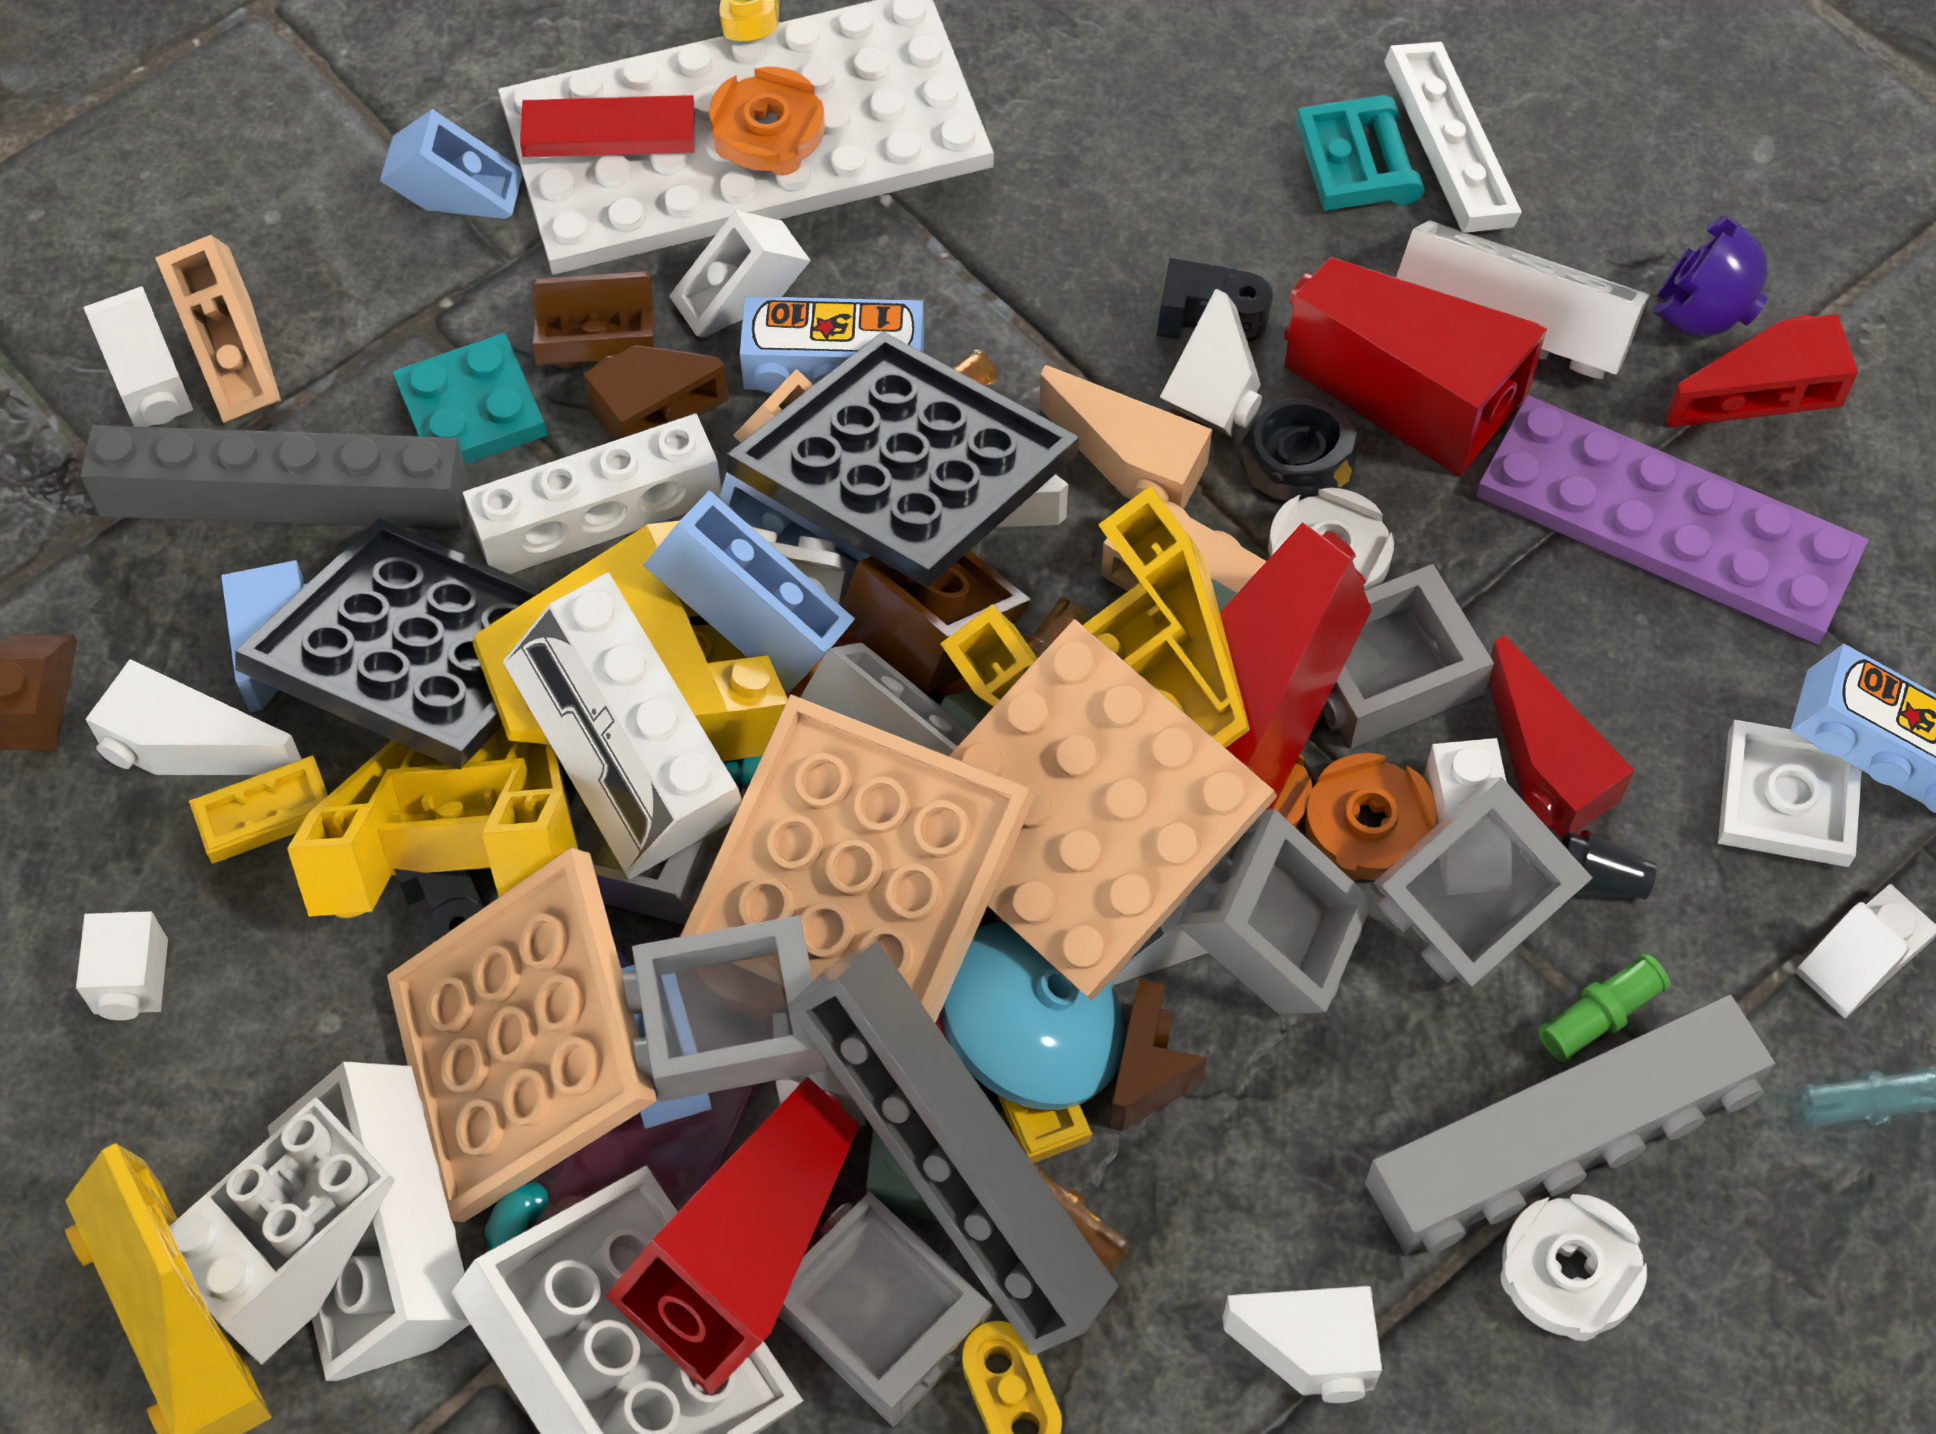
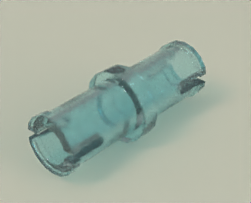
[1801,1067,1936,1128]

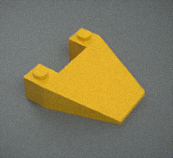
[940,485,1250,748]
[473,521,788,762]
[287,725,578,918]
[65,1143,272,1434]

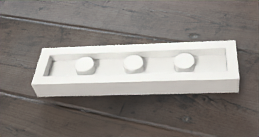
[1384,42,1522,233]

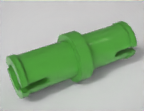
[1538,953,1671,1063]

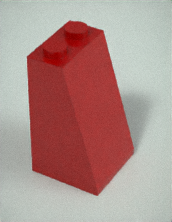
[1284,257,1547,477]
[1220,522,1372,810]
[605,1076,860,1396]

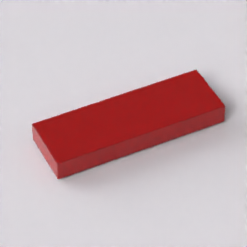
[520,95,695,158]

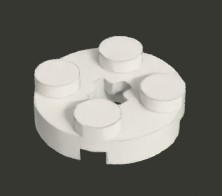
[1268,488,1394,591]
[1501,1194,1647,1341]

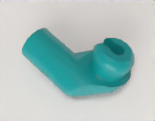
[485,1182,549,1251]

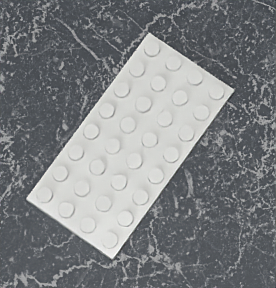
[498,0,994,275]

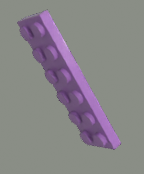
[1476,395,1869,645]

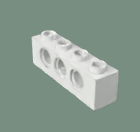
[463,413,721,574]

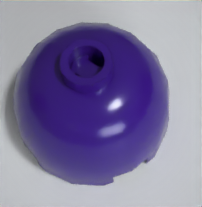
[1652,215,1768,337]

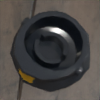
[1240,398,1357,504]

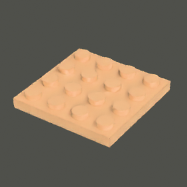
[949,619,1277,1001]
[680,694,1036,1023]
[387,848,657,1222]

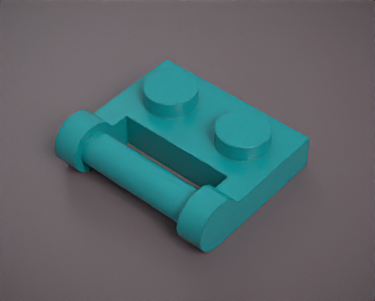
[1296,96,1424,211]

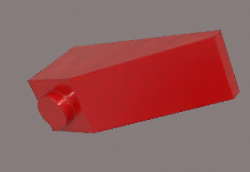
[1666,314,1858,428]
[1488,634,1635,838]

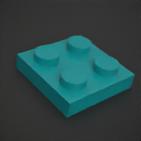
[392,333,548,465]

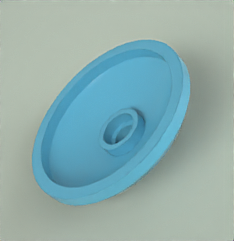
[939,921,1126,1110]

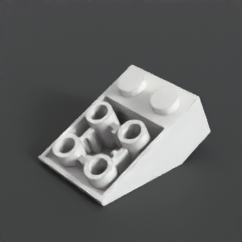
[169,1097,395,1365]

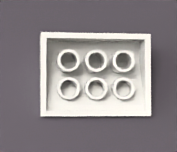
[451,1165,803,1434]

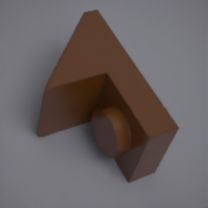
[1110,979,1206,1131]

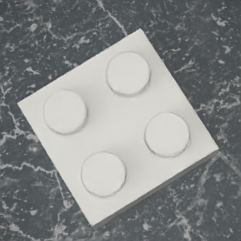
[1718,720,1862,867]

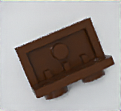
[532,271,656,368]

